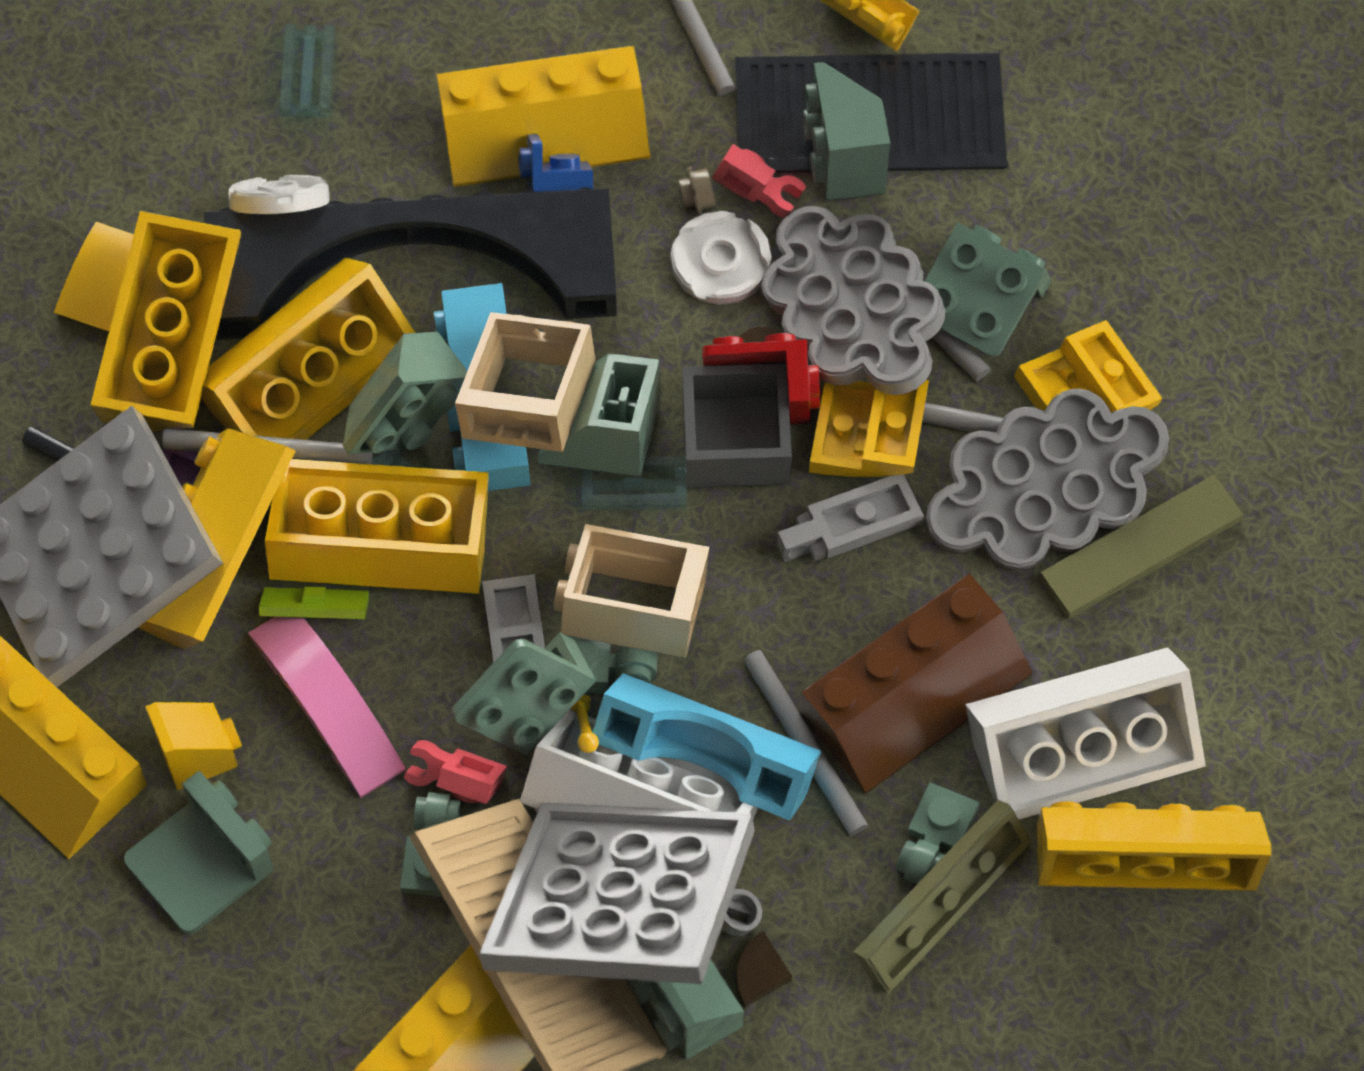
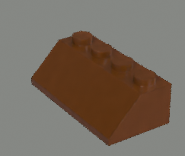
[799,573,1032,794]

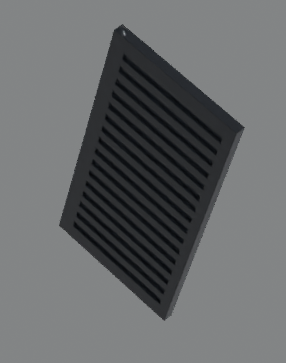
[735,52,1009,173]

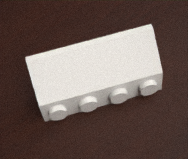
[966,648,1206,820]
[520,710,758,818]

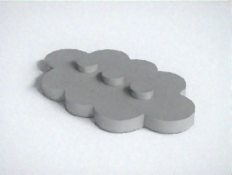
[761,206,946,395]
[926,389,1169,570]

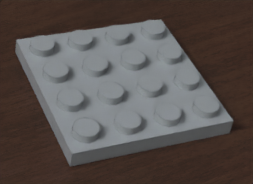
[0,406,224,687]
[479,803,755,984]

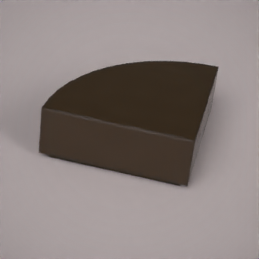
[737,931,792,1008]

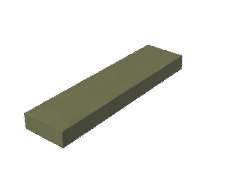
[1039,475,1244,619]
[853,800,1032,994]

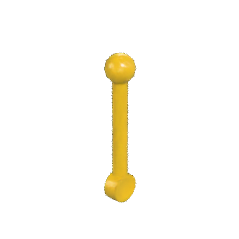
[570,694,599,753]

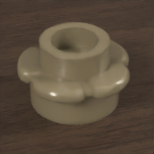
[679,167,716,215]

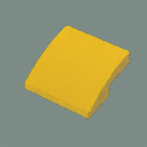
[54,222,134,332]
[1014,320,1162,413]
[809,380,929,477]

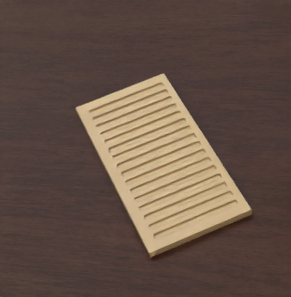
[409,799,667,1071]

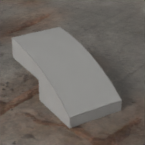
[482,574,545,663]

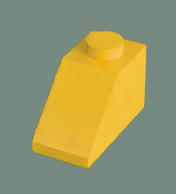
[145,702,242,791]

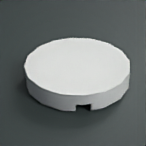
[229,175,330,214]
[670,211,771,305]

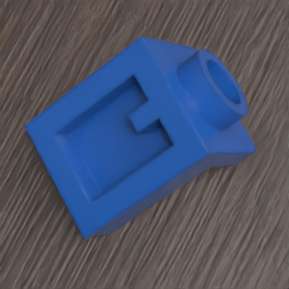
[519,134,593,192]

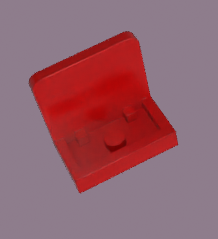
[702,333,820,424]

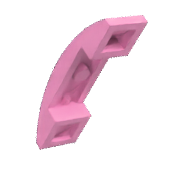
[248,617,406,798]

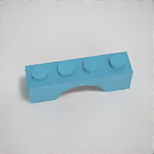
[434,283,530,491]
[592,673,821,820]

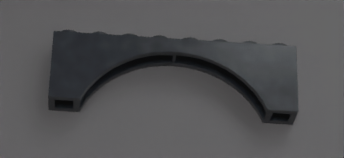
[204,187,617,340]

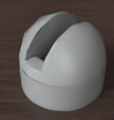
[720,889,762,936]

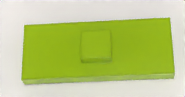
[259,586,369,619]

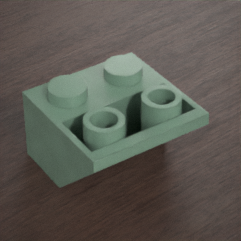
[803,62,890,201]
[343,332,467,455]
[538,353,661,476]
[626,959,744,1060]

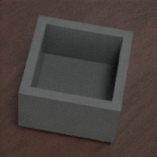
[682,363,792,488]

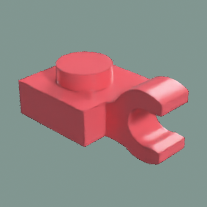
[711,144,806,218]
[404,740,507,804]

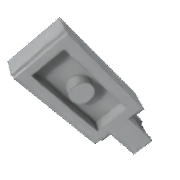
[776,474,924,563]

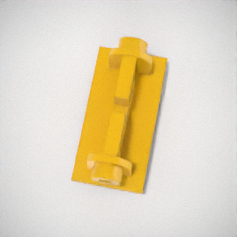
[821,0,920,51]

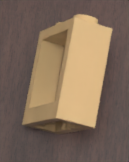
[455,312,596,452]
[554,524,709,658]

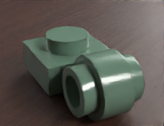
[566,635,658,694]
[896,782,980,885]
[400,792,461,897]

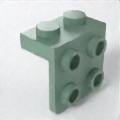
[924,223,1052,357]
[452,632,597,755]
[124,771,274,935]

